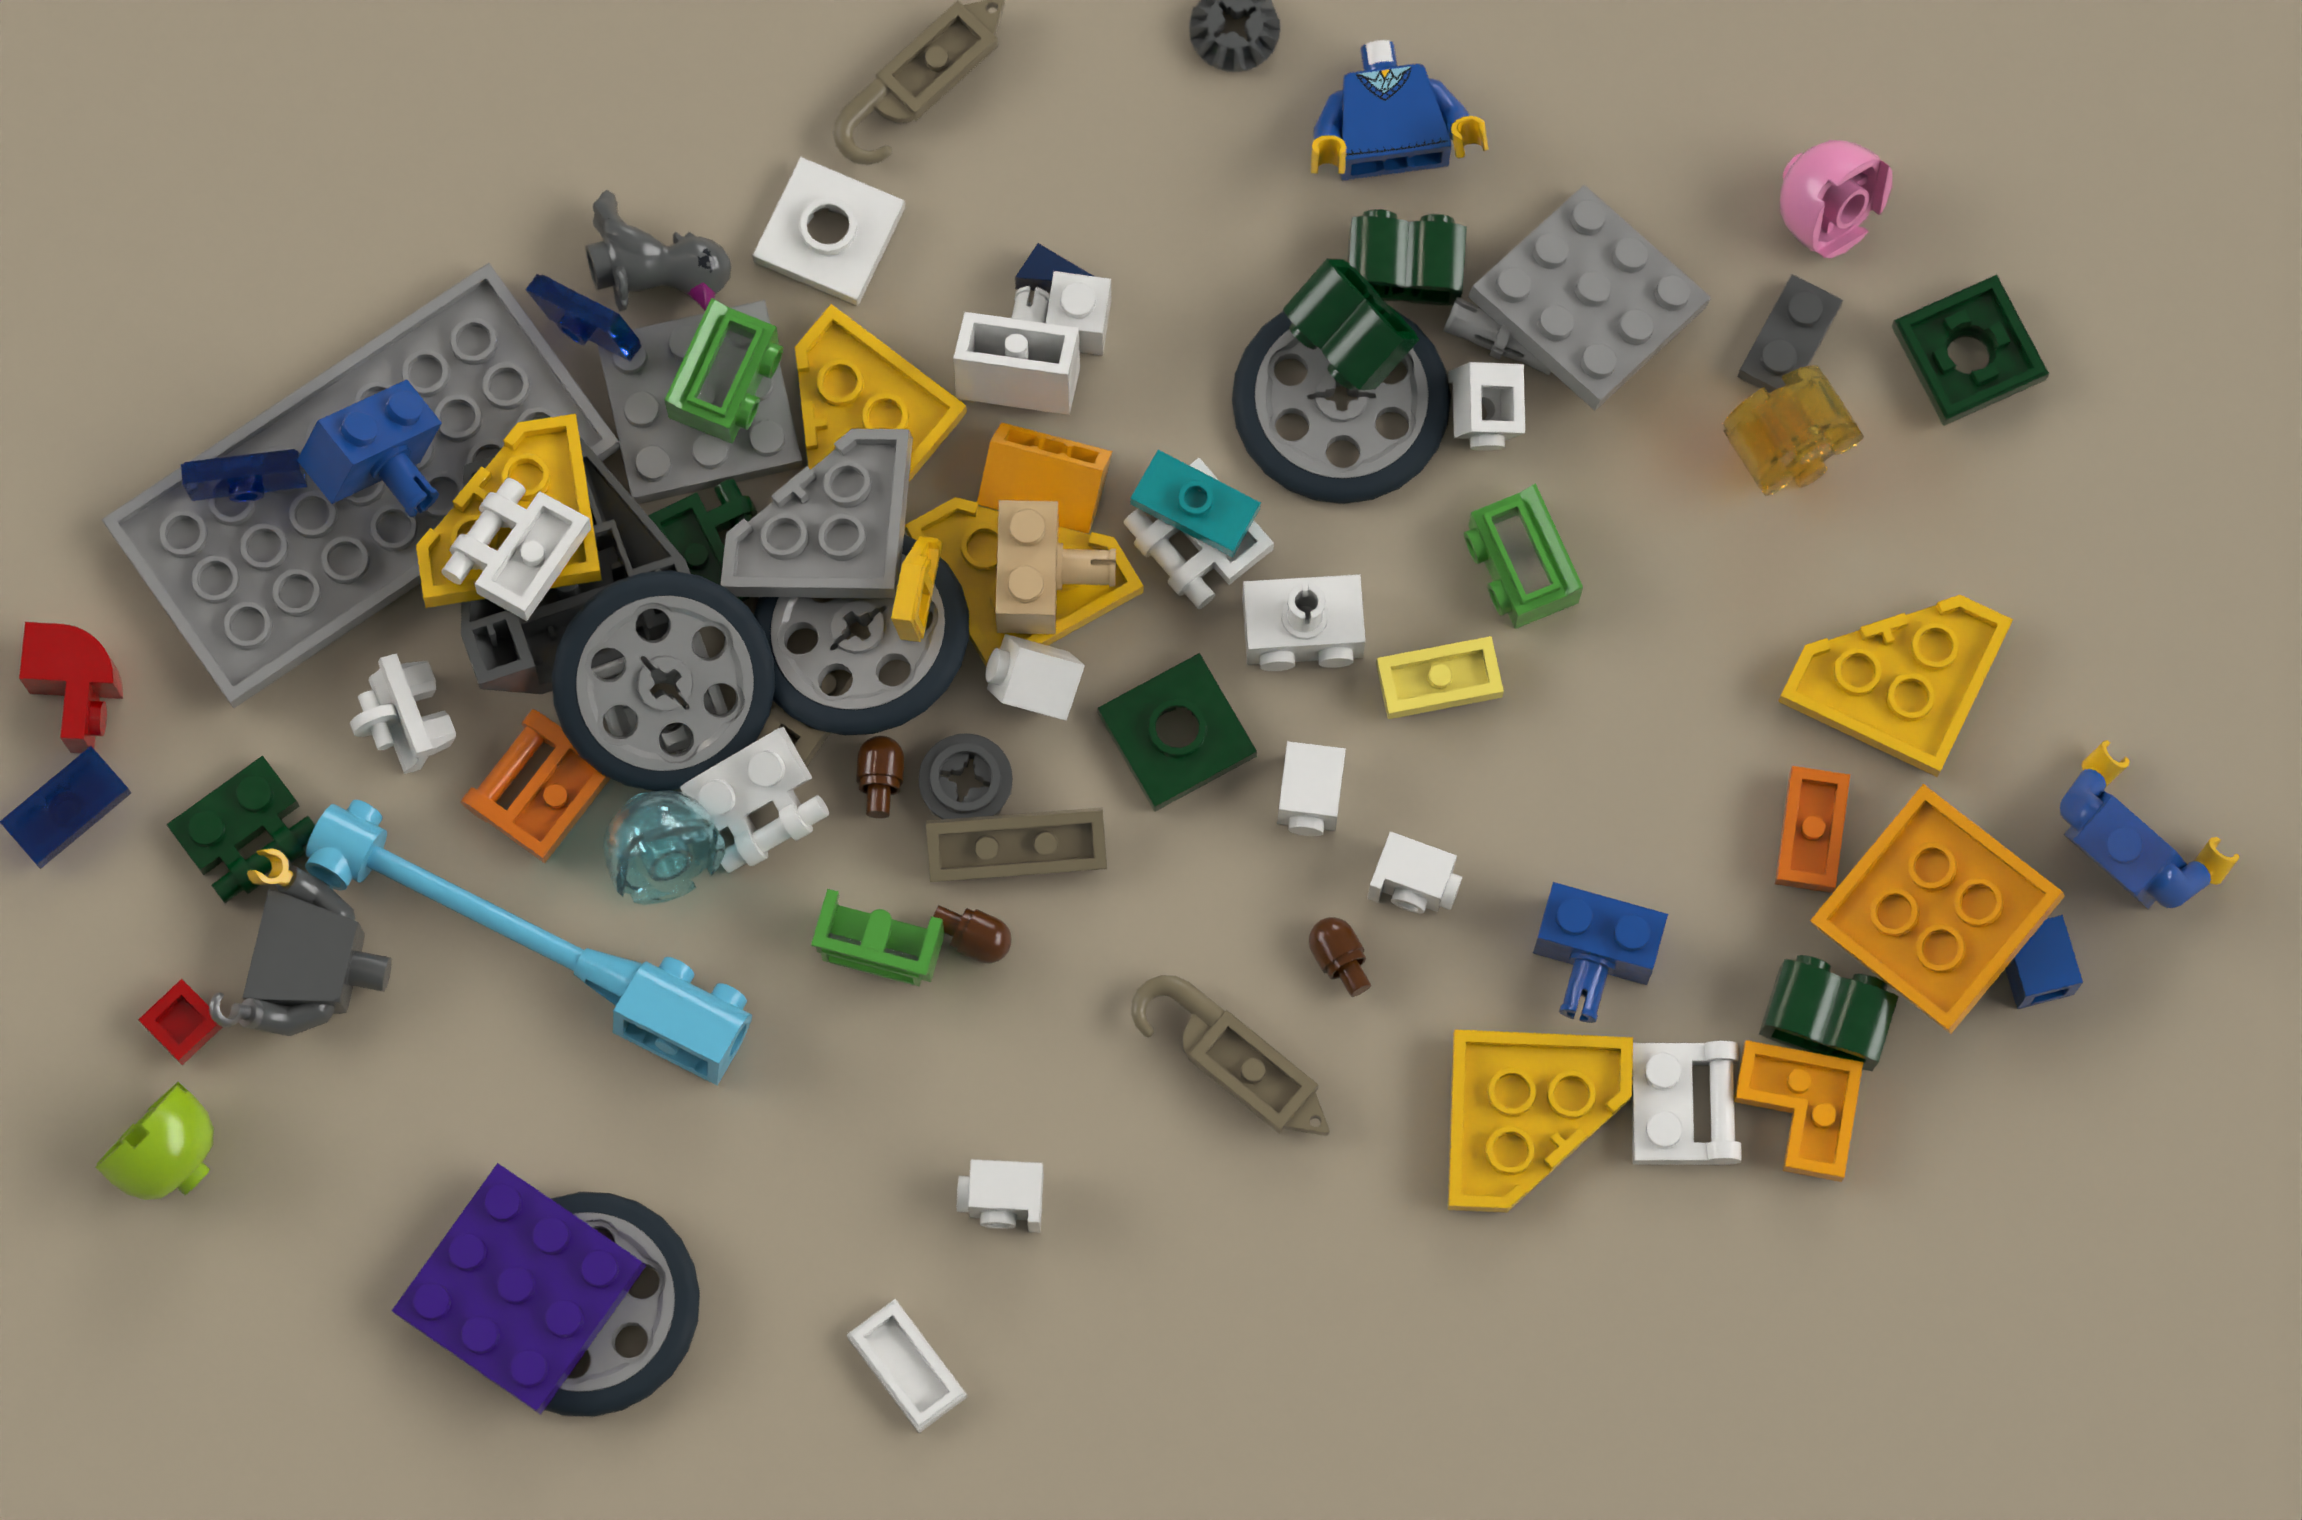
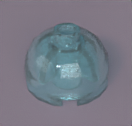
[603,790,726,905]

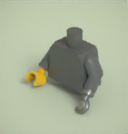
[209,849,392,1036]

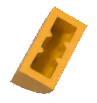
[977,422,1113,534]

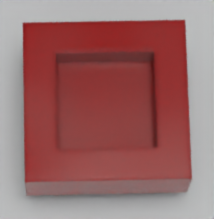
[138,979,223,1065]

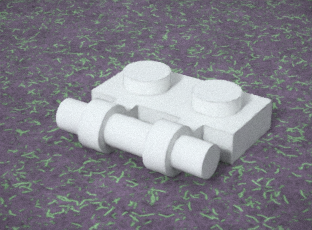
[1123,458,1274,609]
[441,477,591,621]
[680,727,829,873]

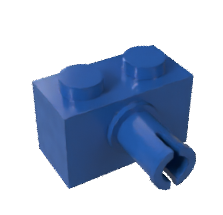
[297,380,442,517]
[1533,882,1668,1023]

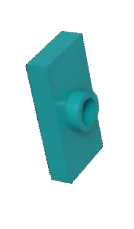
[1130,450,1261,557]

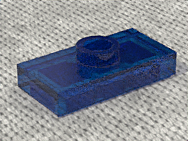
[525,274,642,361]
[181,449,308,502]
[0,746,131,869]

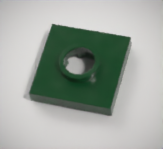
[1892,274,2049,426]
[1097,653,1257,812]

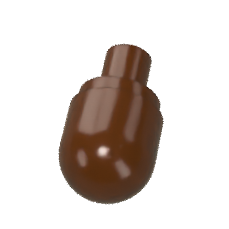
[856,736,904,818]
[933,905,1012,964]
[1309,917,1371,997]

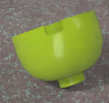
[95,1082,214,1200]

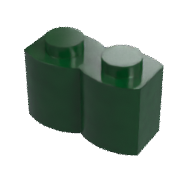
[1347,209,1467,306]
[1283,258,1420,390]
[1759,955,1899,1071]

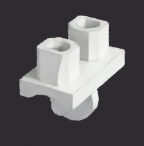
[350,653,456,774]

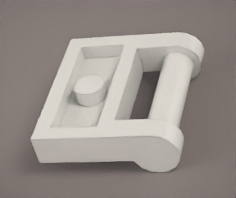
[1631,1041,1742,1165]

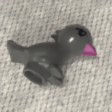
[585,190,731,312]

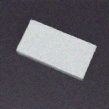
[847,1299,967,1433]

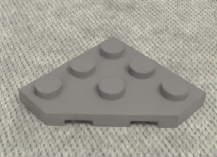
[721,429,913,599]

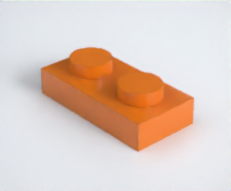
[1775,766,1851,893]

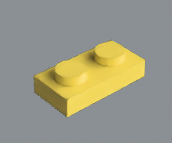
[1376,636,1504,719]

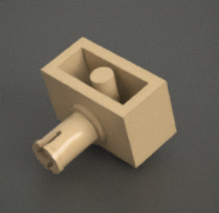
[996,500,1116,634]

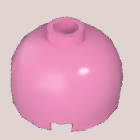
[1780,140,1892,258]

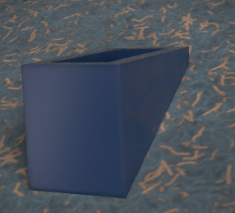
[1015,243,1095,292]

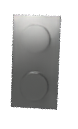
[1737,274,1843,403]

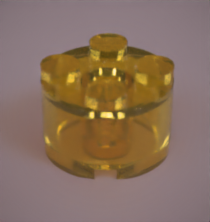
[1723,365,1864,496]

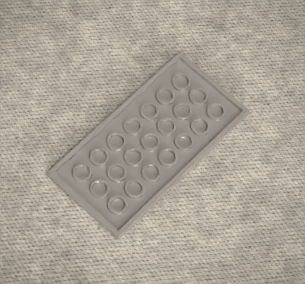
[102,263,621,708]

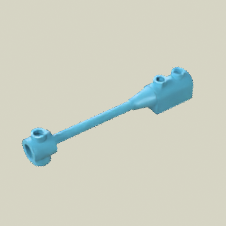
[305,800,752,1086]

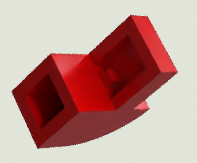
[19,622,123,754]

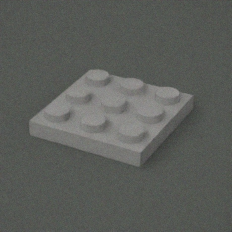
[1468,185,1711,411]
[596,300,803,504]

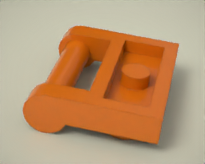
[460,709,611,863]

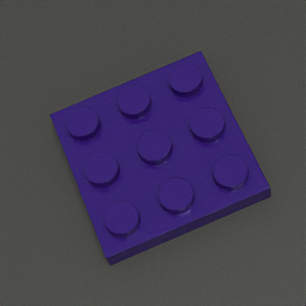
[391,1163,646,1415]

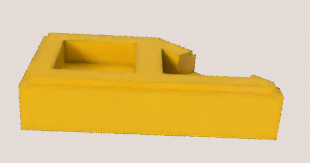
[891,536,943,642]

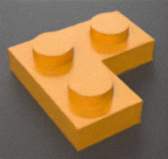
[1734,1040,1863,1182]

